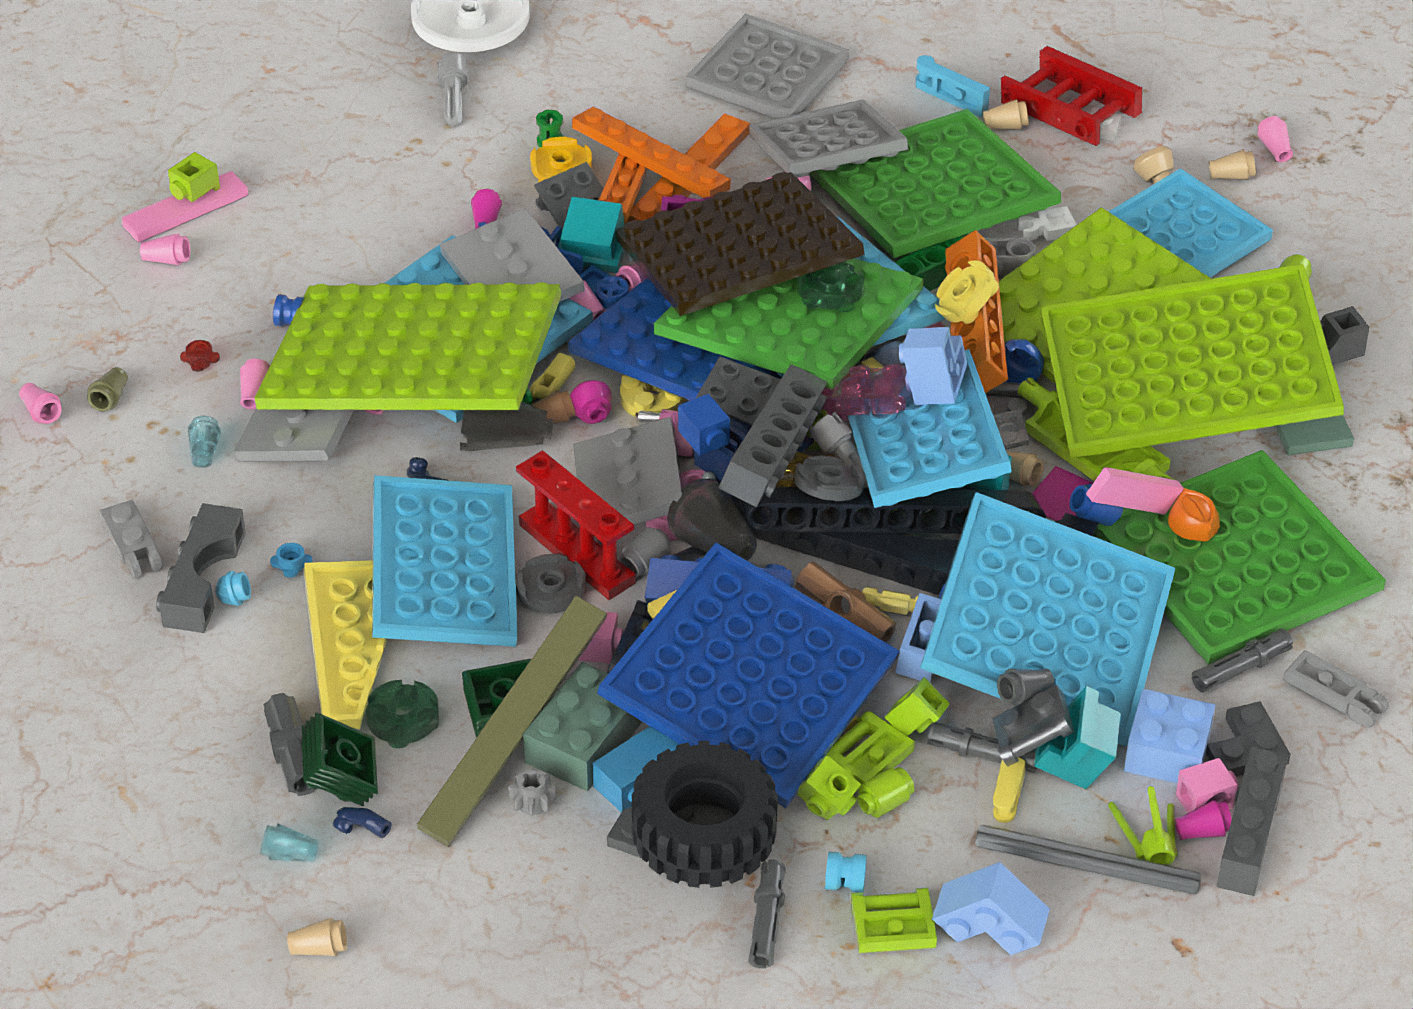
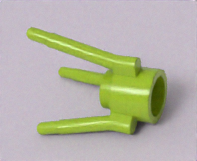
[1108,786,1178,865]

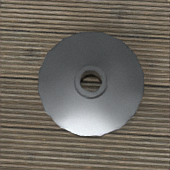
[794,456,865,501]
[516,554,586,613]

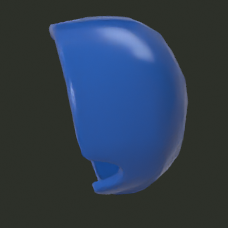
[1005,339,1044,383]

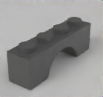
[1320,306,1369,365]
[156,503,246,633]
[1217,746,1288,896]

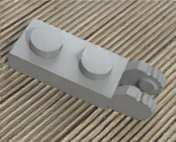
[100,499,162,578]
[1283,650,1389,728]

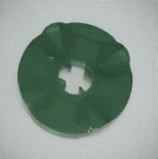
[798,262,865,312]
[366,680,439,749]

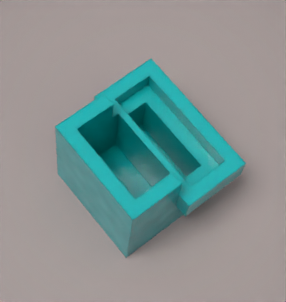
[558,197,625,273]
[1034,686,1121,789]

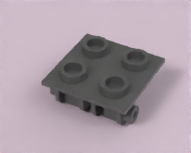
[534,162,603,231]
[695,356,781,425]

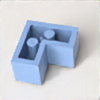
[899,327,967,405]
[895,593,941,682]
[932,862,1050,955]

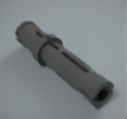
[1192,628,1293,693]
[927,722,1037,773]
[748,859,786,969]

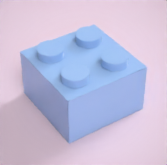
[1124,689,1215,783]

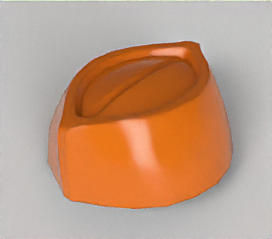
[1168,488,1220,542]

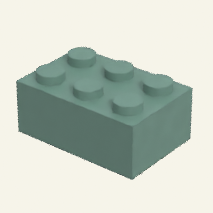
[523,662,642,791]

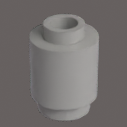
[619,527,671,577]

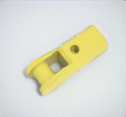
[530,353,576,400]
[993,757,1026,823]

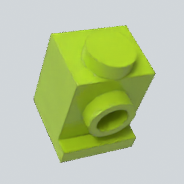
[168,152,220,202]
[884,677,950,736]

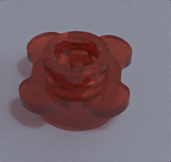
[180,340,220,372]

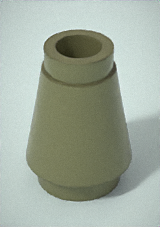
[87,367,128,412]

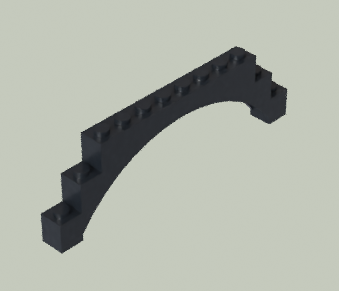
[716,479,1098,595]

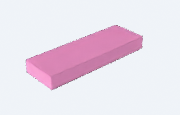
[1086,467,1184,515]

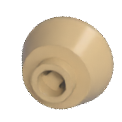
[1133,146,1174,184]

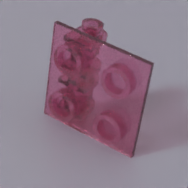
[831,364,907,416]

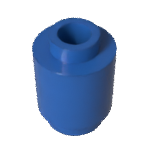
[1069,484,1123,526]

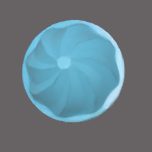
[215,571,251,606]

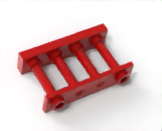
[1001,46,1142,146]
[516,450,636,600]

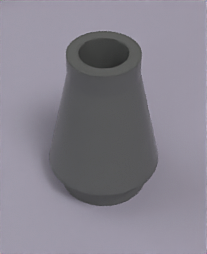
[997,668,1054,705]

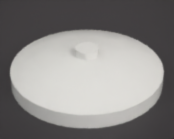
[411,0,530,52]

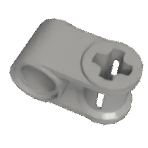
[985,237,1035,279]

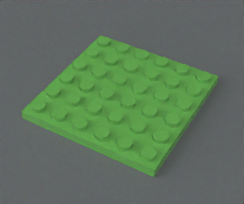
[809,109,1061,258]
[654,258,923,390]
[1097,450,1386,665]

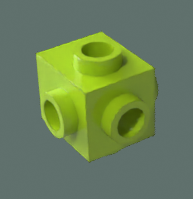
[797,755,861,820]

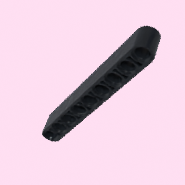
[740,486,1046,534]

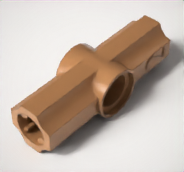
[795,562,897,643]

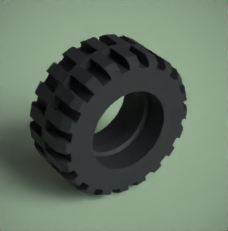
[632,741,778,888]

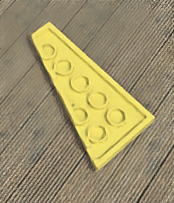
[304,560,387,729]

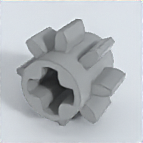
[508,769,556,816]

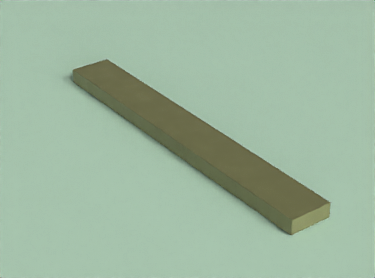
[417,596,607,847]

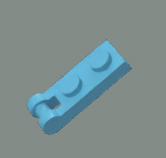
[915,55,990,118]

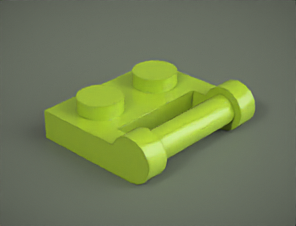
[826,711,915,784]
[851,888,937,953]

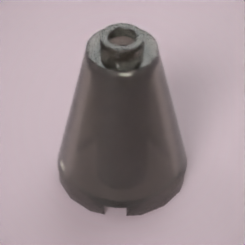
[460,402,553,452]
[667,478,757,561]

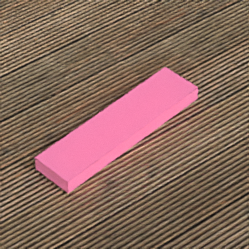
[122,171,248,243]

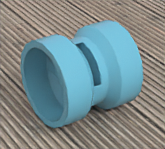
[825,851,867,893]

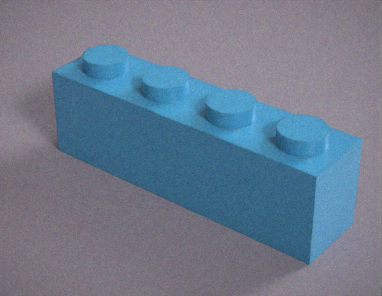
[593,726,679,812]

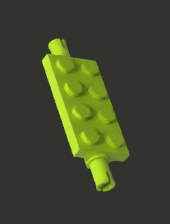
[1018,377,1180,483]

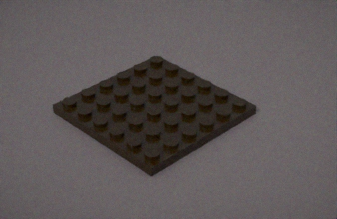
[616,172,865,316]

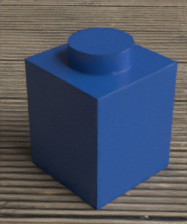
[678,394,730,456]

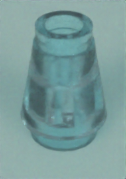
[187,416,221,468]
[260,823,319,862]

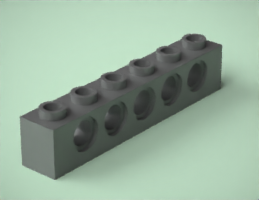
[718,364,828,507]

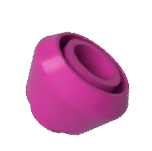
[569,380,612,424]

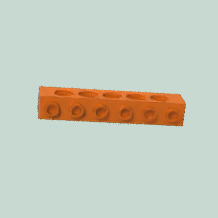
[945,230,1008,393]

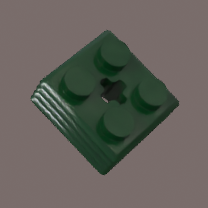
[462,659,531,738]
[301,712,378,806]

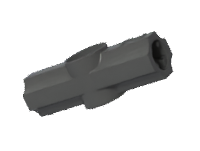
[263,693,313,796]

